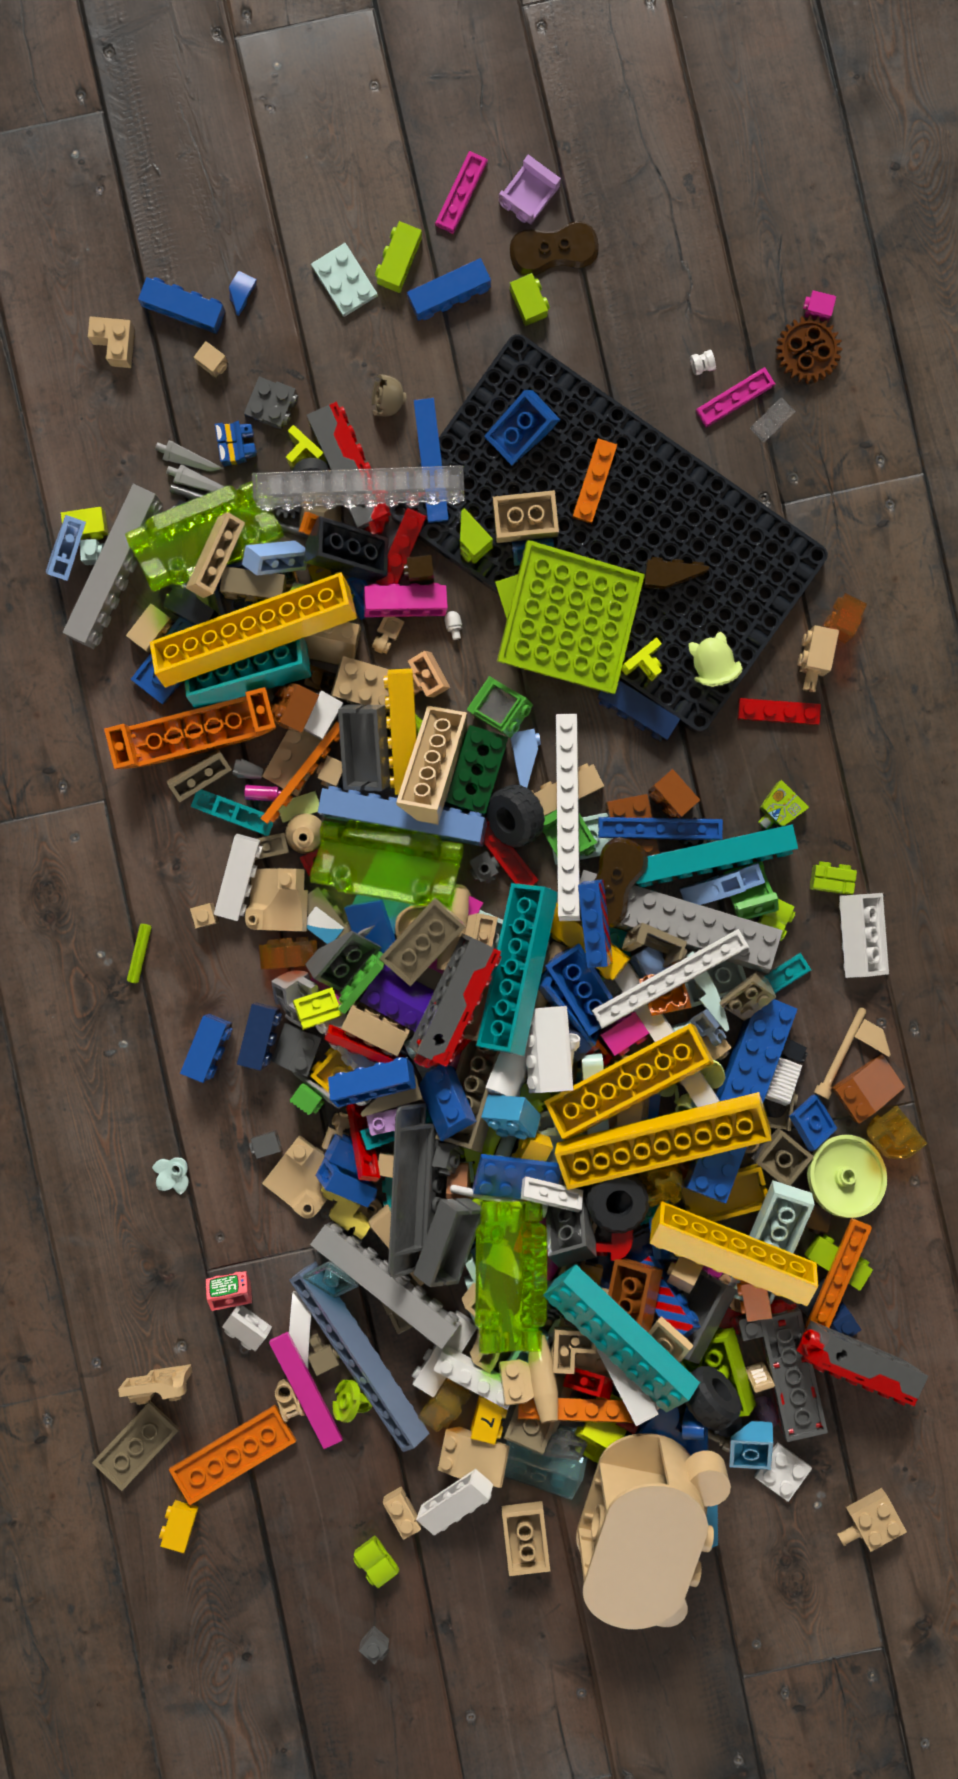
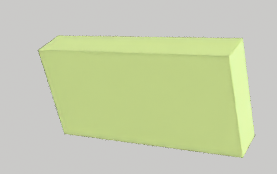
[279,791,319,823]

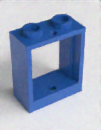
[315,1158,378,1208]

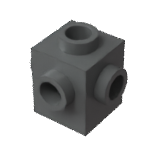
[469,851,500,884]

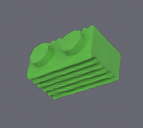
[290,1083,324,1115]

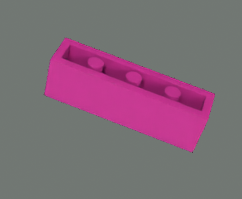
[363,583,448,617]

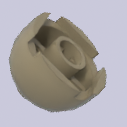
[372,374,406,417]

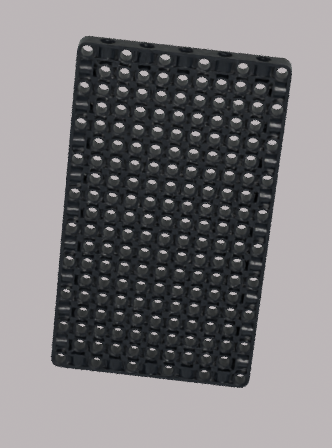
[390,334,828,733]

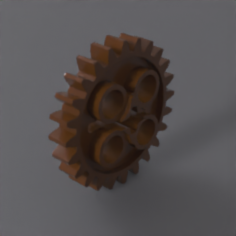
[775,316,842,384]

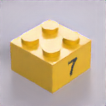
[471,1395,508,1445]

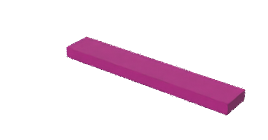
[269,1332,343,1449]

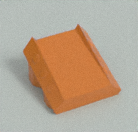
[639,974,692,1016]

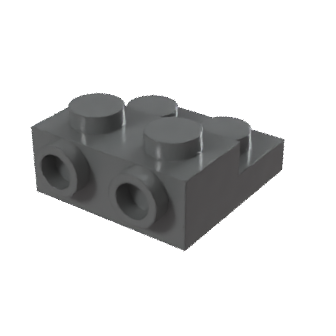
[244,376,299,430]

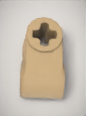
[275,1379,305,1422]

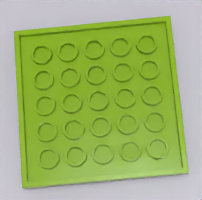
[497,540,645,694]

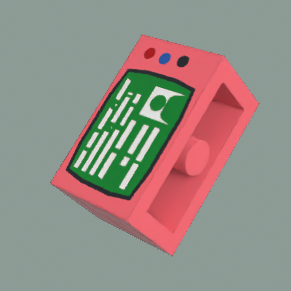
[206,1271,252,1311]

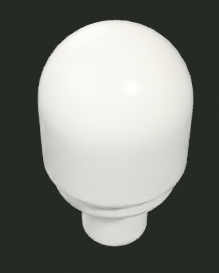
[445,611,462,640]

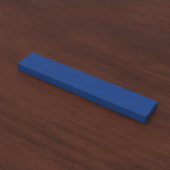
[414,398,449,523]
[598,817,723,840]

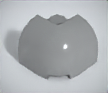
[271,971,319,1028]

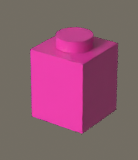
[803,290,836,323]

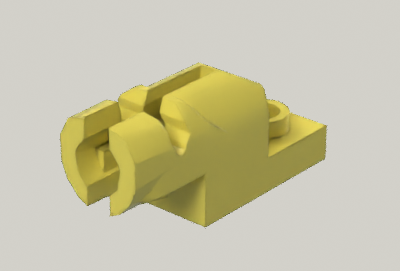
[321,1186,370,1240]

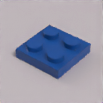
[789,1094,837,1151]

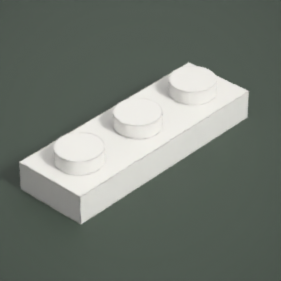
[521,1176,583,1212]

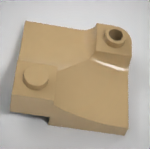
[245,868,308,931]
[262,1135,327,1219]
[118,1364,192,1405]

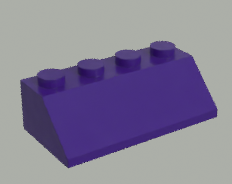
[360,964,436,1038]

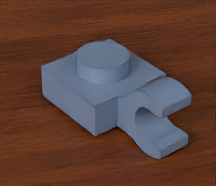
[690,1009,726,1046]

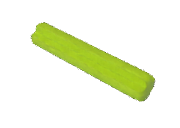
[127,924,152,983]

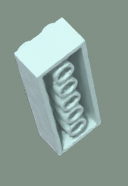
[729,1180,814,1304]

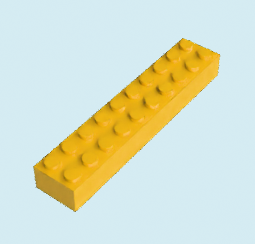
[150,572,357,687]
[555,1092,772,1190]

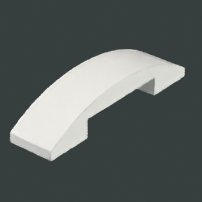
[289,1291,311,1369]

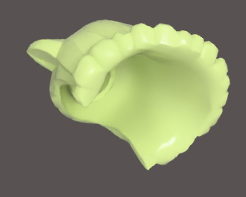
[689,632,743,687]

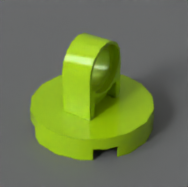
[332,1380,372,1422]

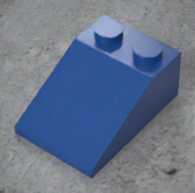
[485,390,560,465]

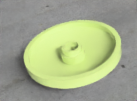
[807,1135,887,1218]

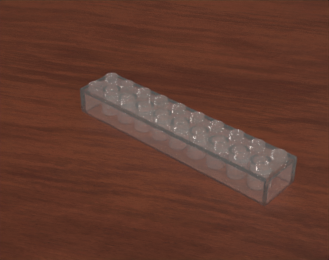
[252,466,464,511]

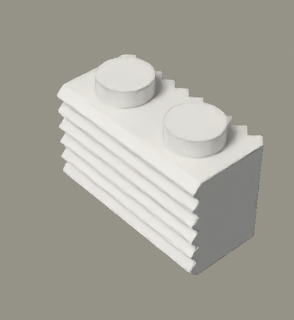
[765,1057,802,1106]

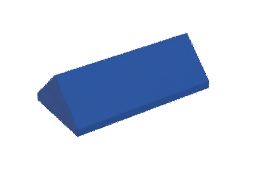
[545,944,613,1036]
[538,969,602,1047]

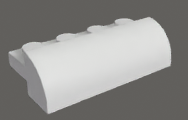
[485,1050,528,1097]

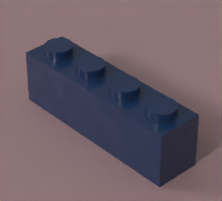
[597,680,680,742]

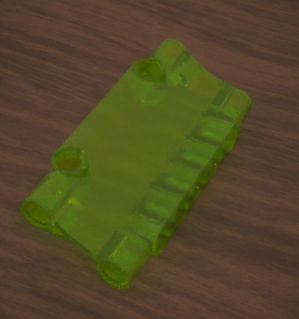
[125,479,284,592]
[310,820,463,907]
[474,1201,547,1354]

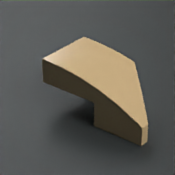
[854,1019,891,1057]

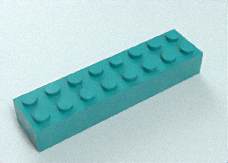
[634,824,798,888]
[476,883,558,1056]
[543,1265,700,1412]

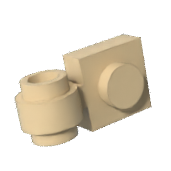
[372,617,405,654]
[322,1112,350,1150]

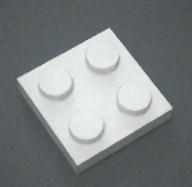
[754,1442,812,1502]

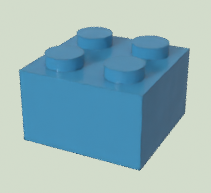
[481,1094,541,1139]

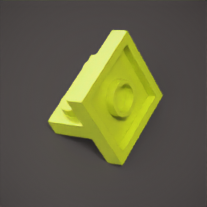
[286,425,327,470]
[621,637,662,681]

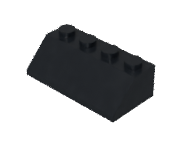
[305,516,388,583]

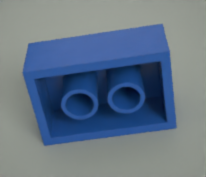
[180,1014,233,1083]

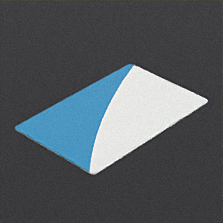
[307,907,344,944]

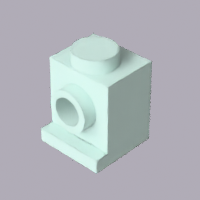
[80,539,105,565]

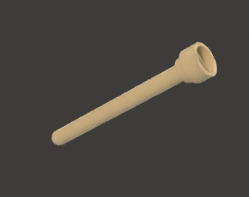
[814,1008,866,1100]

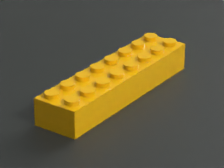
[544,1023,714,1140]
[650,1201,818,1306]

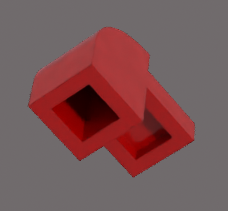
[596,1230,634,1261]

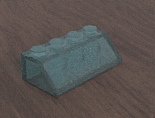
[504,1439,587,1500]

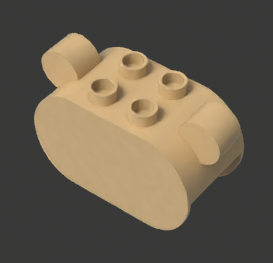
[576,1433,731,1629]

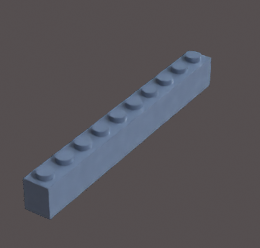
[289,1262,429,1452]

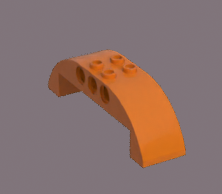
[104,687,276,769]

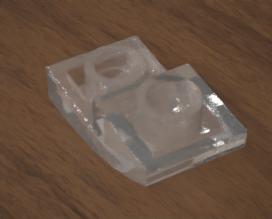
[750,397,796,443]

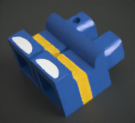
[215,421,257,467]

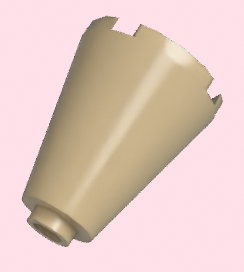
[285,814,326,854]

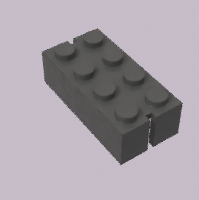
[338,704,390,791]
[413,1198,485,1287]
[681,1269,737,1364]

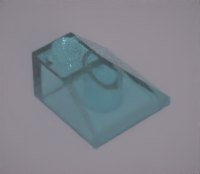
[302,1262,359,1298]

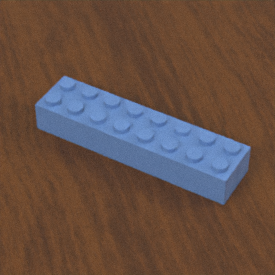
[318,786,487,847]

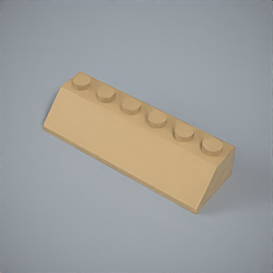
[396,706,468,825]

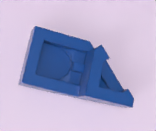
[229,271,257,316]

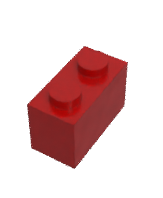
[563,1367,614,1400]

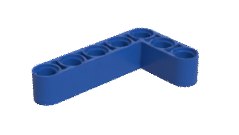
[682,1405,708,1456]

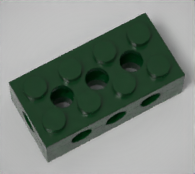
[444,725,509,817]

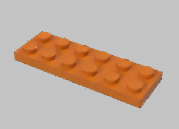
[169,1404,296,1506]

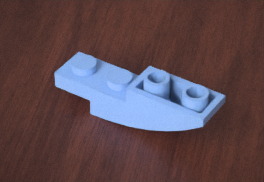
[680,863,765,905]

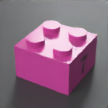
[599,1011,649,1056]

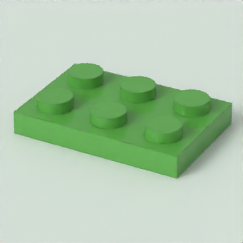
[338,951,384,1014]

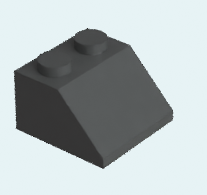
[271,1023,324,1077]

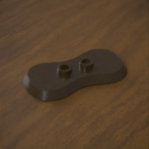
[510,221,599,276]
[580,838,648,928]

